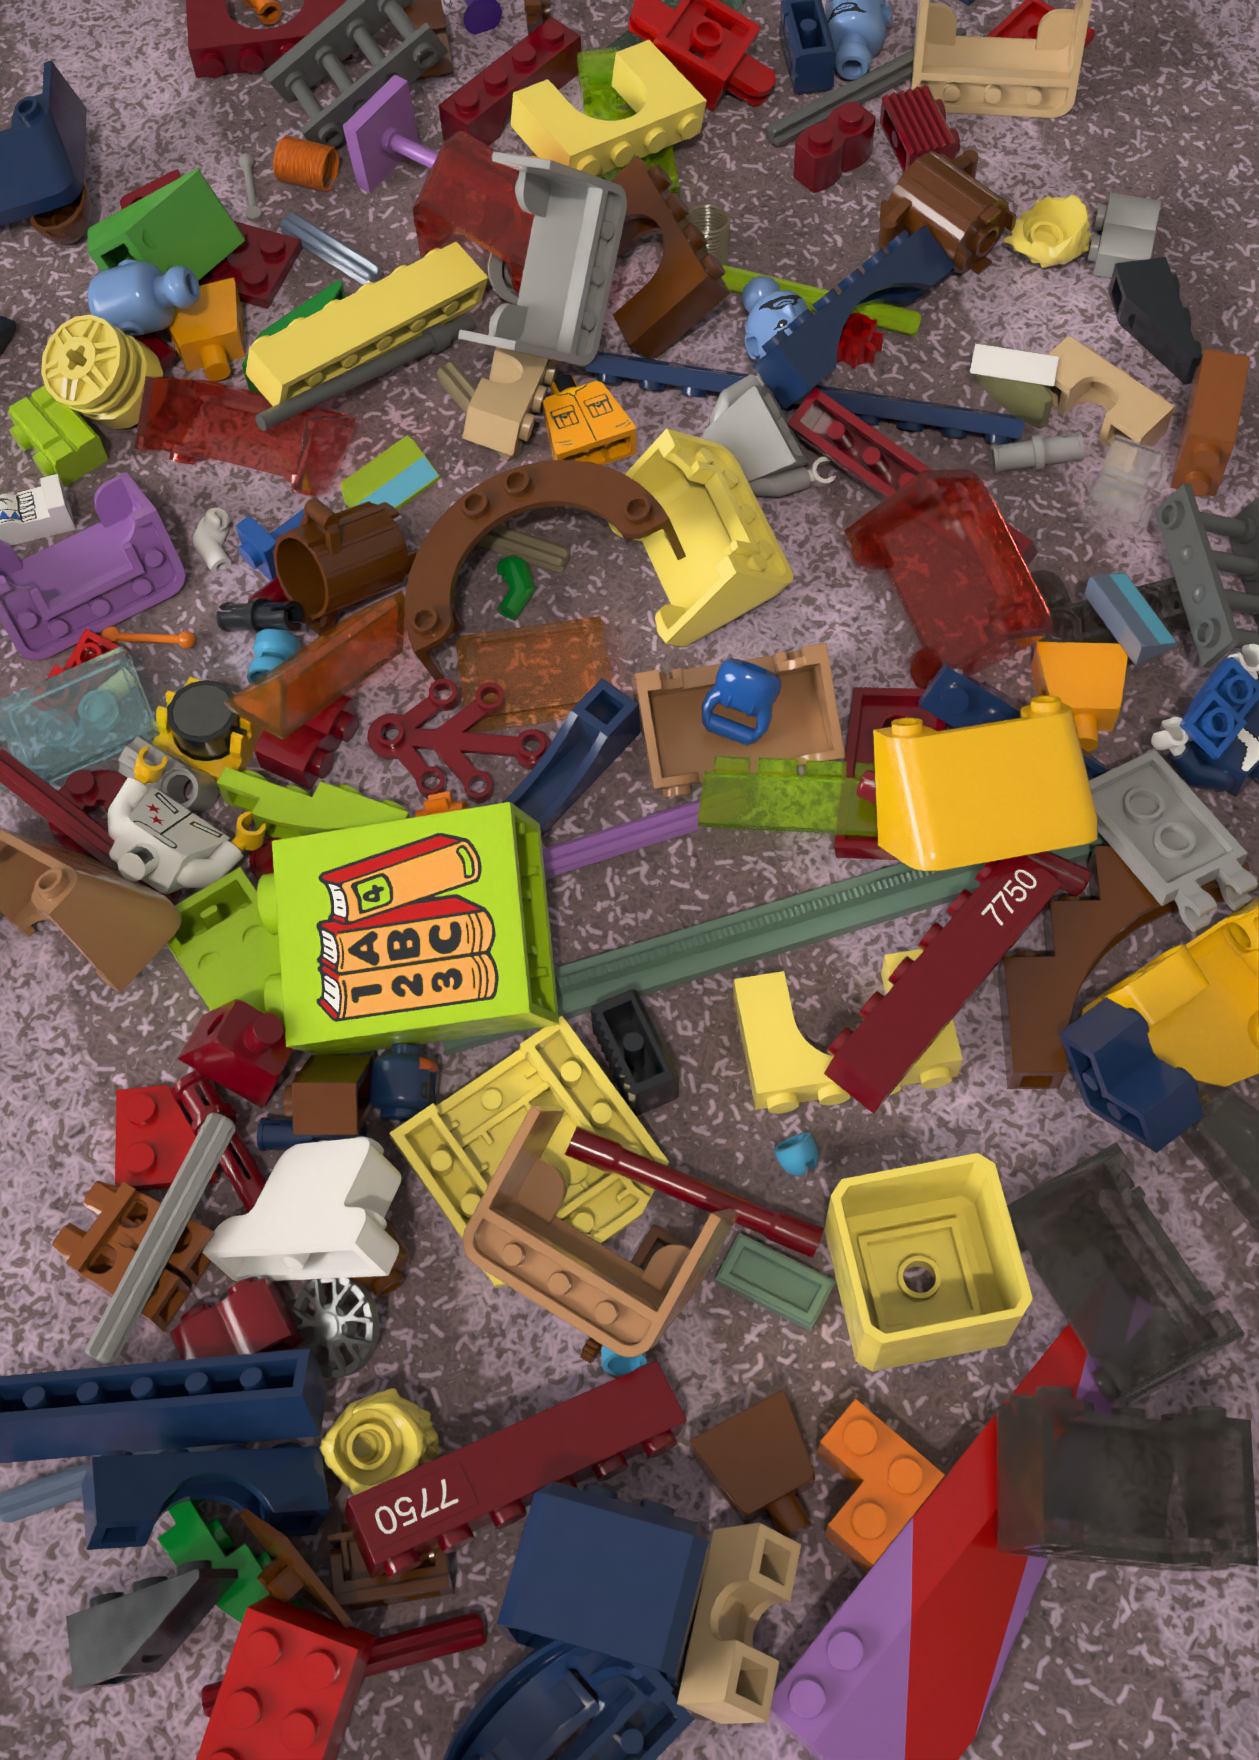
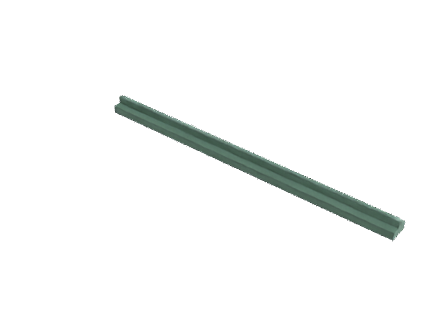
[442,787,1190,1056]

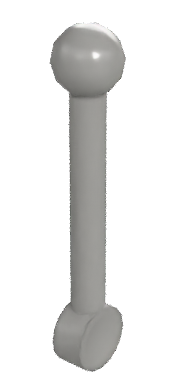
[238,153,263,222]

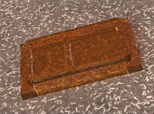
[455,616,612,733]

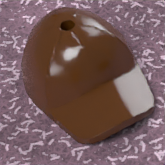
[30,174,93,244]

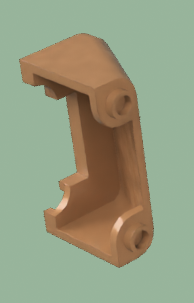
[631,643,845,798]
[0,828,182,992]

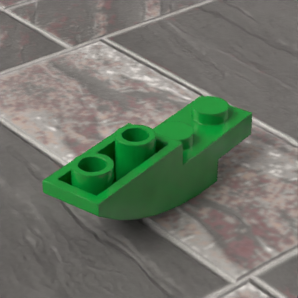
[157,1499,305,1623]

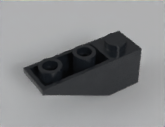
[1108,257,1203,385]
[66,1560,239,1689]

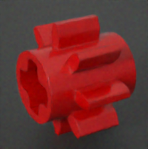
[837,313,884,369]

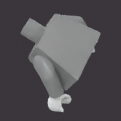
[702,373,836,497]

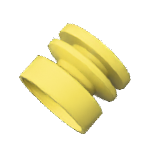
[41,315,163,430]

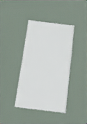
[970,344,1059,386]

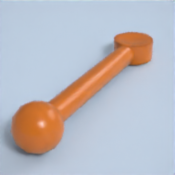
[101,627,196,649]

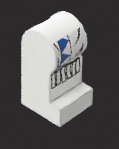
[0,474,76,545]

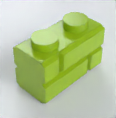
[8,385,108,487]

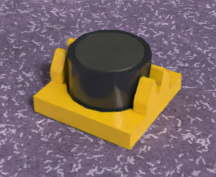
[152,677,276,782]

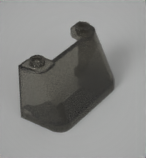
[1007,1142,1245,1408]

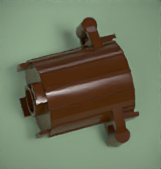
[878,150,1016,275]
[273,498,416,638]

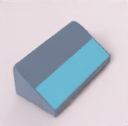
[1084,573,1178,666]

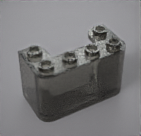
[997,1386,1259,1572]

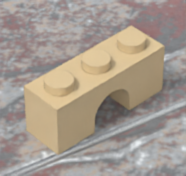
[1048,335,1175,464]
[462,347,560,456]
[677,1523,801,1724]

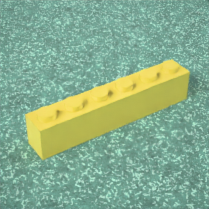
[246,241,488,406]

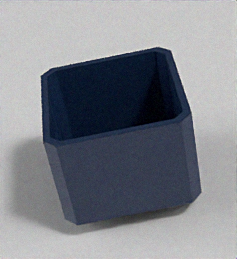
[497,1482,709,1689]

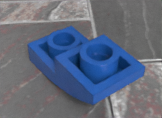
[1179,657,1259,760]

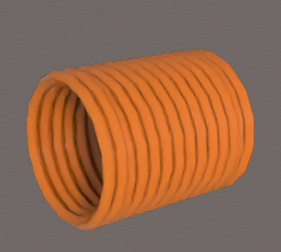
[273,135,339,192]

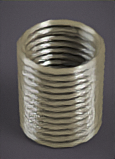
[686,204,731,266]

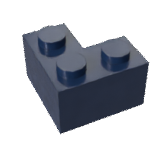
[1059,997,1204,1153]

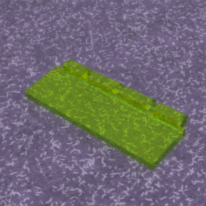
[698,756,878,836]

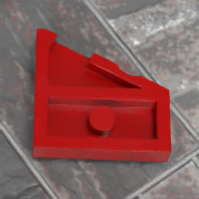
[115,1085,219,1191]

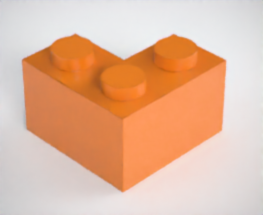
[816,1399,945,1573]

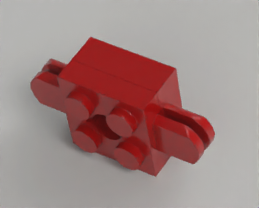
[628,0,776,112]

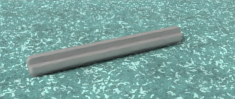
[85,1113,235,1366]

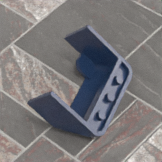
[0,60,87,226]

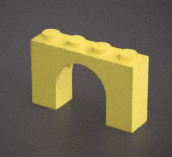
[511,40,707,176]
[733,949,963,1114]

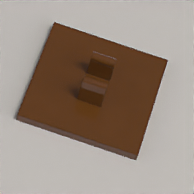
[239,1508,353,1628]

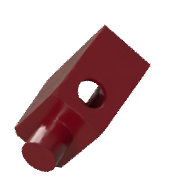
[178,999,294,1108]

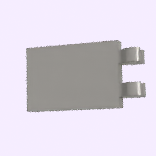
[1089,749,1258,932]

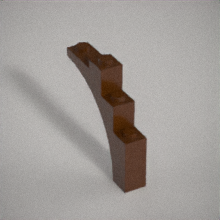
[998,843,1250,1089]

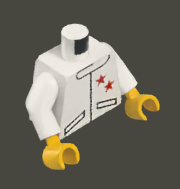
[107,745,266,894]

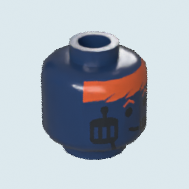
[369,1044,439,1121]

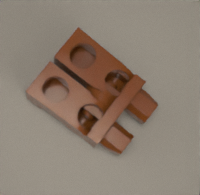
[52,1181,215,1332]

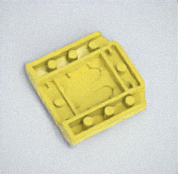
[389,1016,669,1288]

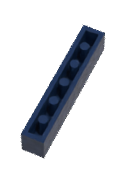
[0,1348,328,1463]

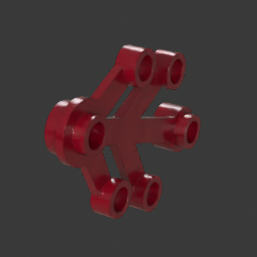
[367,678,551,803]

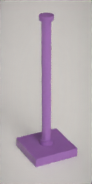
[343,75,534,218]

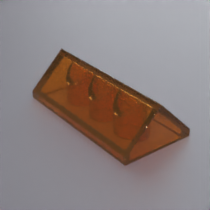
[224,591,405,740]

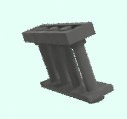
[263,0,449,147]
[1155,483,1259,668]

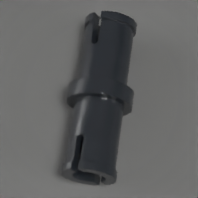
[216,598,305,635]

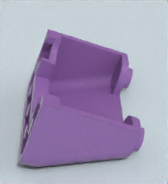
[0,472,186,660]

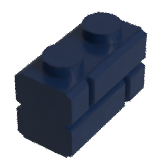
[779,0,836,94]

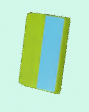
[340,435,440,510]

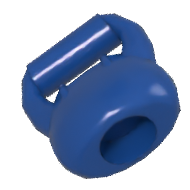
[702,658,781,746]

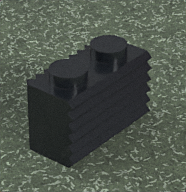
[591,989,679,1116]

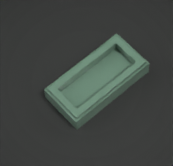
[715,1233,836,1332]

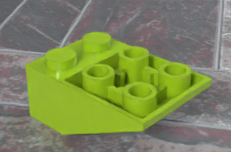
[166,867,281,1013]

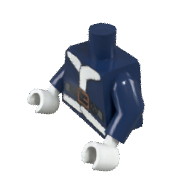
[1151,644,1259,797]

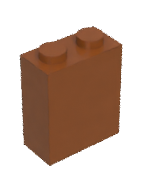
[1170,348,1250,496]

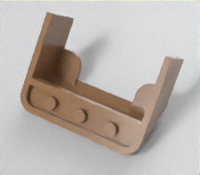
[462,1105,739,1357]

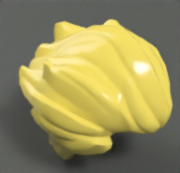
[319,1388,441,1495]

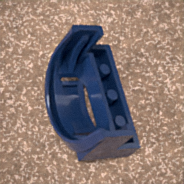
[443,1639,695,1760]

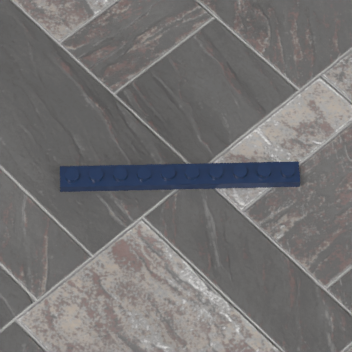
[585,351,1025,444]

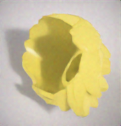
[1004,195,1091,268]

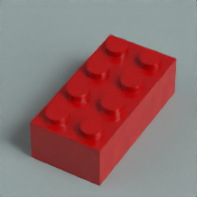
[196,1595,376,1760]

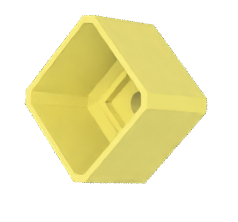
[824,1153,1033,1372]

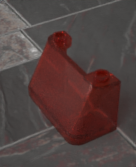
[844,469,1053,689]

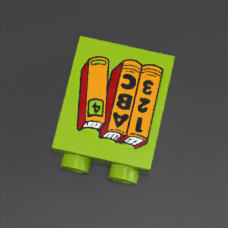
[257,802,559,1055]

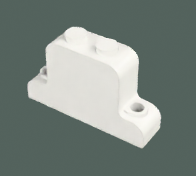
[202,1136,401,1282]

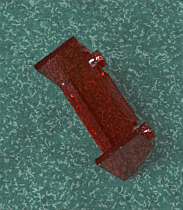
[413,131,534,295]
[134,376,356,496]

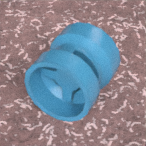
[247,629,301,692]

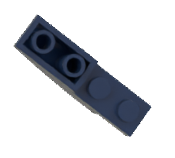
[918,661,1110,781]

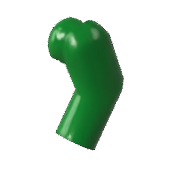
[497,554,535,621]

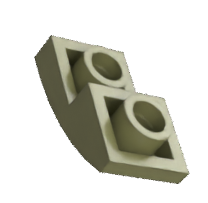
[973,344,1053,429]

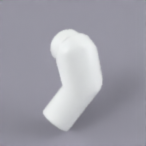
[193,508,231,575]

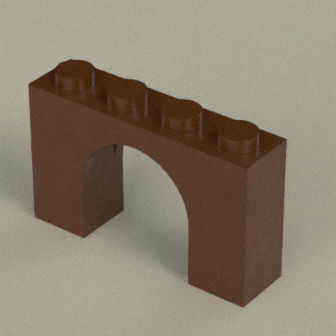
[611,156,730,359]

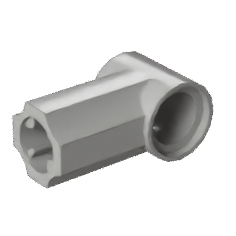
[118,736,218,813]

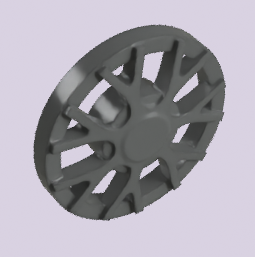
[292,1277,379,1378]

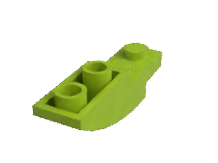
[216,767,410,839]

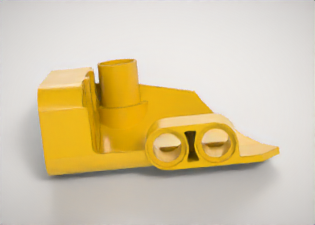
[1079,895,1259,1087]

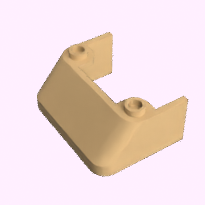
[911,0,1092,118]

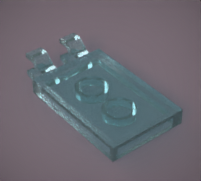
[0,646,160,790]

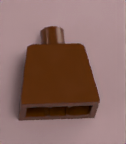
[689,1390,815,1538]

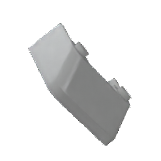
[458,151,627,366]

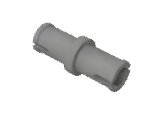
[990,431,1085,474]

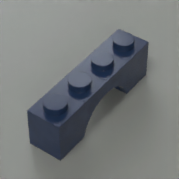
[82,1442,330,1550]

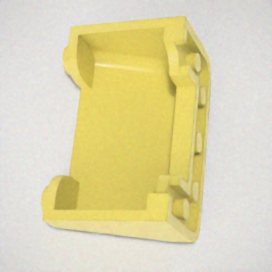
[608,428,793,647]

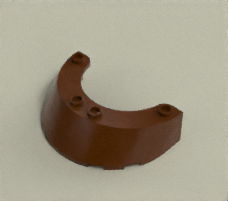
[404,460,686,681]

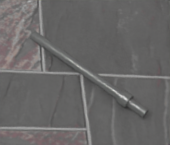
[255,314,475,431]

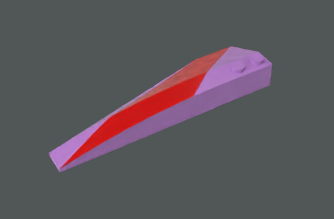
[770,1274,1153,1760]

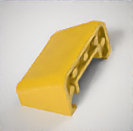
[873,696,1098,871]

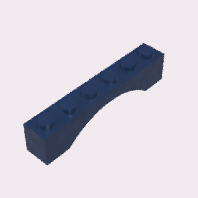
[753,225,956,409]
[502,678,640,838]

